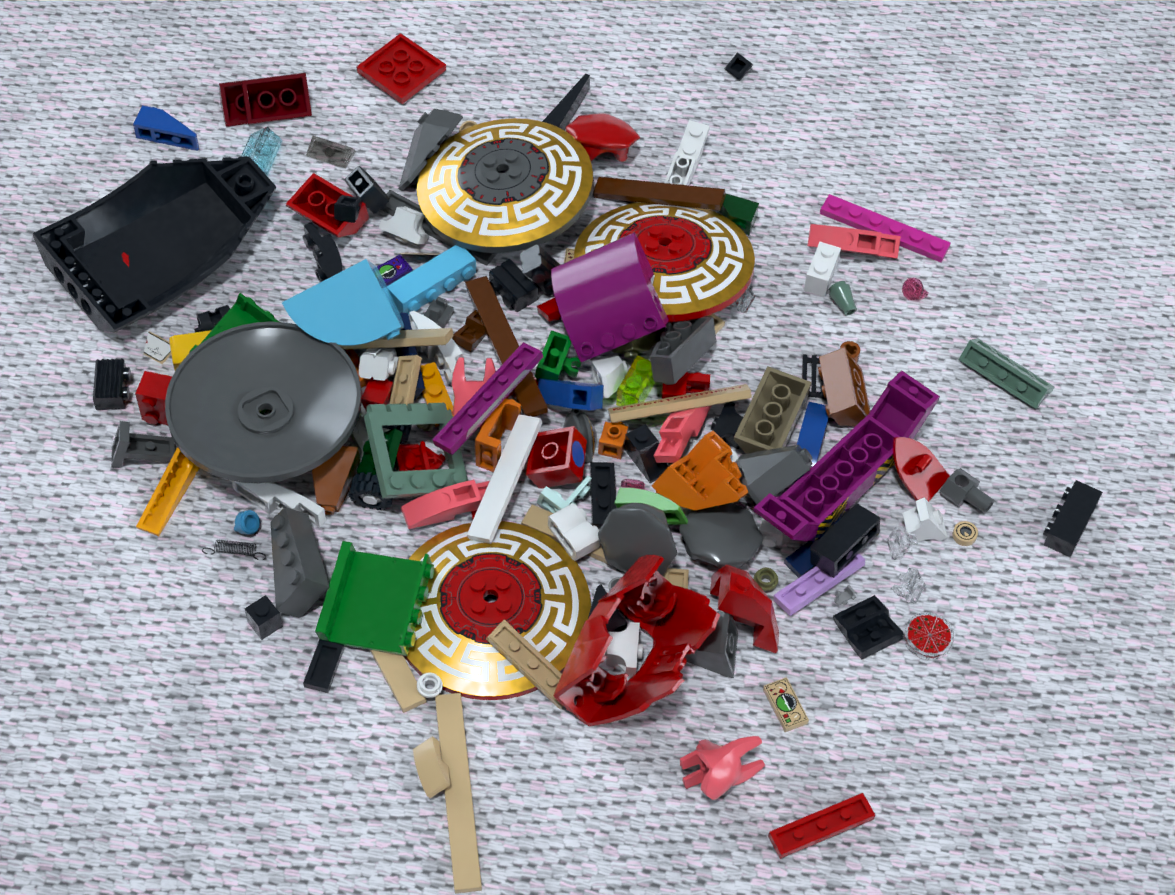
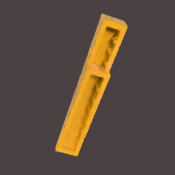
[136,447,200,536]

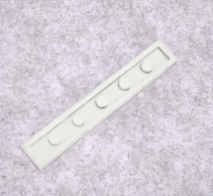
[467,414,542,544]

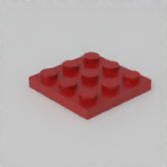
[356,33,446,104]

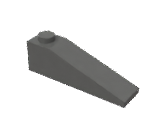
[398,108,463,191]

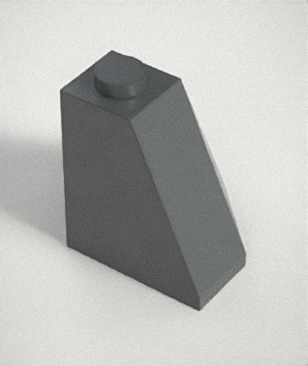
[735,444,813,504]

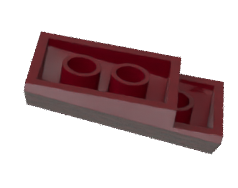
[219,73,312,127]

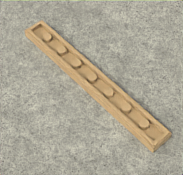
[435,693,482,894]

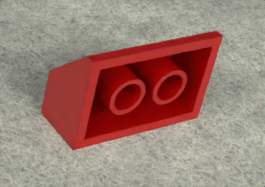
[286,173,369,238]

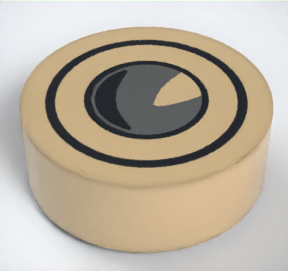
[952,521,978,546]

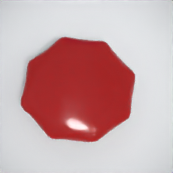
[566,113,640,162]

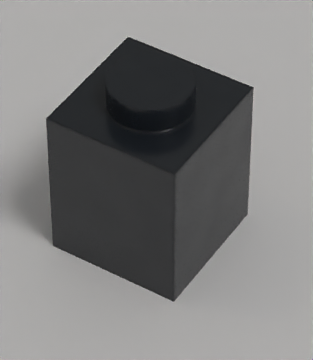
[244,595,283,640]

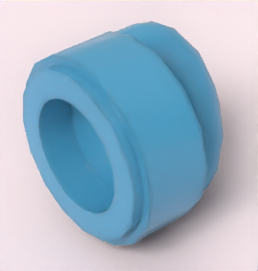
[234,510,260,535]

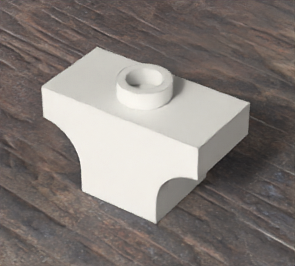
[379,206,429,245]
[902,498,948,543]
[606,622,643,679]

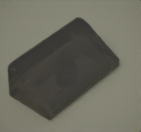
[306,136,356,169]

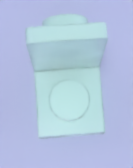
[536,476,592,513]

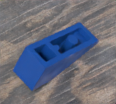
[133,105,199,151]

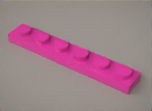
[820,194,951,263]

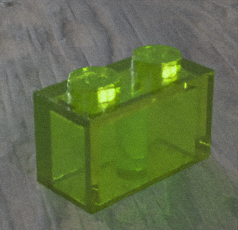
[616,355,655,406]

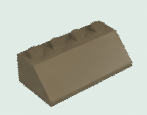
[734,366,811,454]

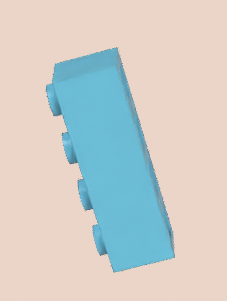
[387,245,476,315]

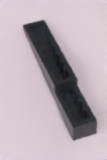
[542,73,590,131]

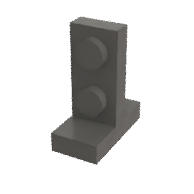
[111,421,175,468]

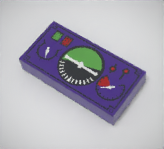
[377,254,413,286]

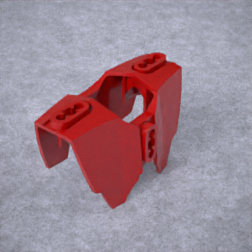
[553,555,720,726]

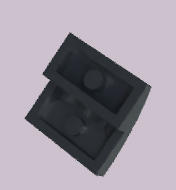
[833,595,904,660]

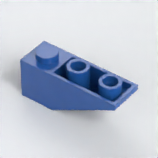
[538,378,604,410]

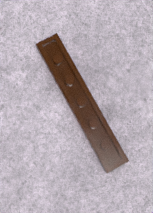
[593,177,726,211]

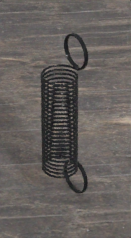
[202,539,266,560]

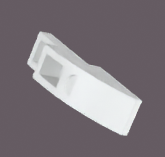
[664,120,710,185]
[409,311,463,384]

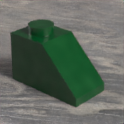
[716,193,759,236]

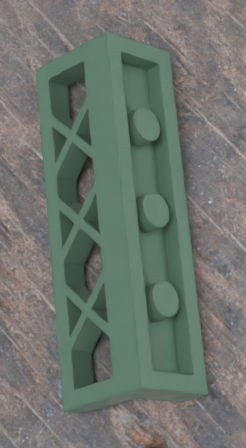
[958,338,1055,409]

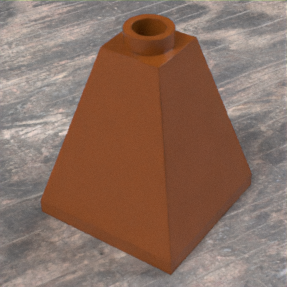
[312,446,361,515]

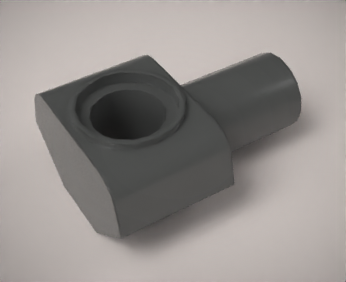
[940,468,995,513]

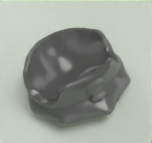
[598,503,677,576]
[679,503,763,569]

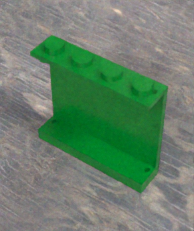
[315,541,435,656]

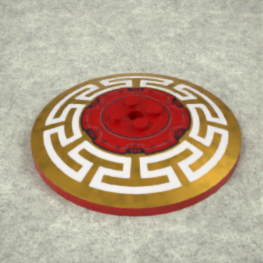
[574,202,755,322]
[403,521,591,700]

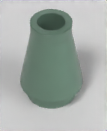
[829,281,857,316]

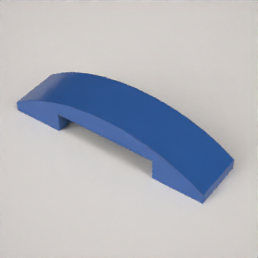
[796,401,829,481]

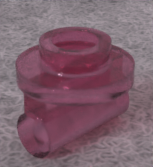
[902,278,929,300]

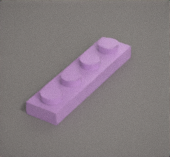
[774,554,865,616]

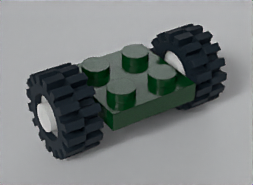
[349,425,412,510]

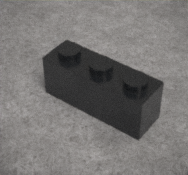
[1043,480,1103,558]
[810,503,880,578]

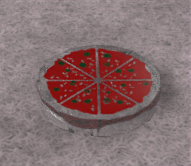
[904,612,954,660]

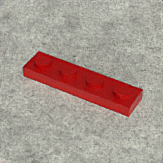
[768,793,875,859]

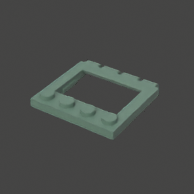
[364,403,468,499]

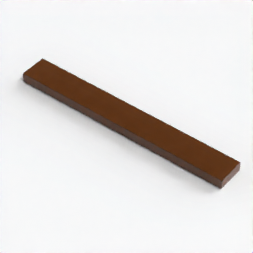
[465,276,548,417]

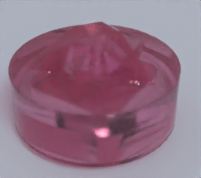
[620,479,645,490]

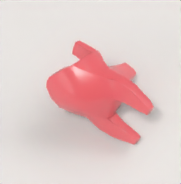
[452,357,496,430]
[680,736,765,800]

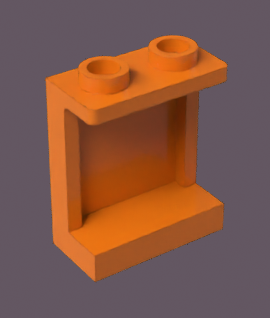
[475,398,521,472]

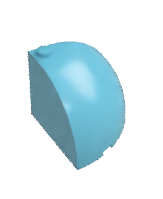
[282,259,404,346]

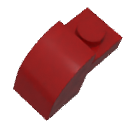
[662,372,711,399]

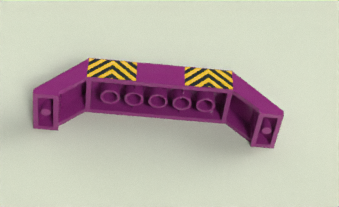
[753,370,940,541]

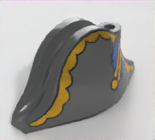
[563,409,597,464]

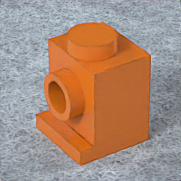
[598,421,628,459]

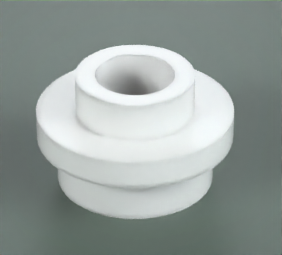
[417,673,443,698]

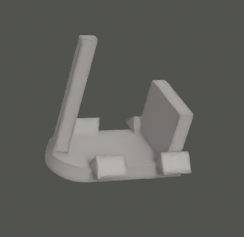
[834,585,856,605]

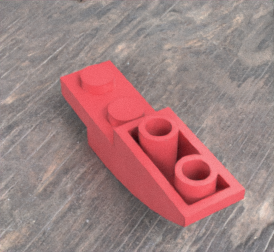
[807,224,901,259]
[654,405,712,463]
[401,480,490,529]

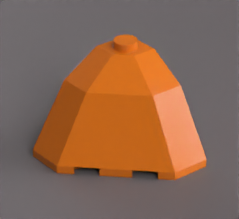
[652,431,748,510]

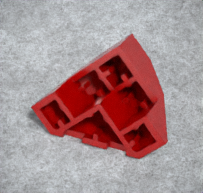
[710,565,779,653]

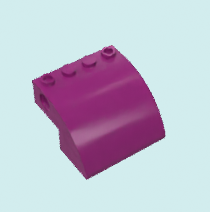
[551,232,669,362]

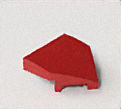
[395,441,446,471]

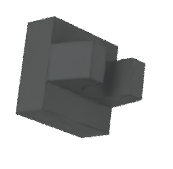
[424,297,454,328]

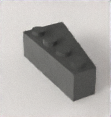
[650,316,717,385]
[270,507,330,618]

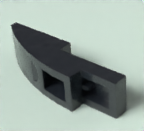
[302,222,343,282]

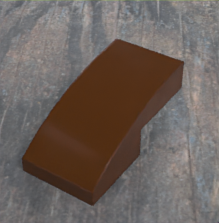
[452,310,487,352]

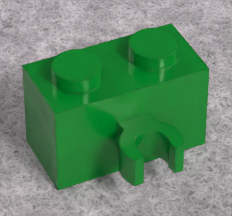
[534,330,582,382]

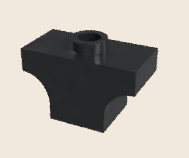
[711,402,743,449]

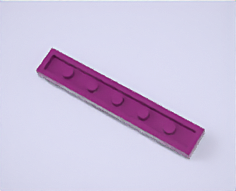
[432,342,543,455]

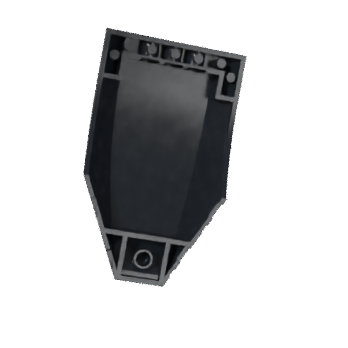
[33,156,276,333]

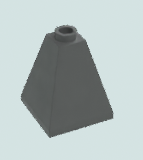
[685,611,738,678]

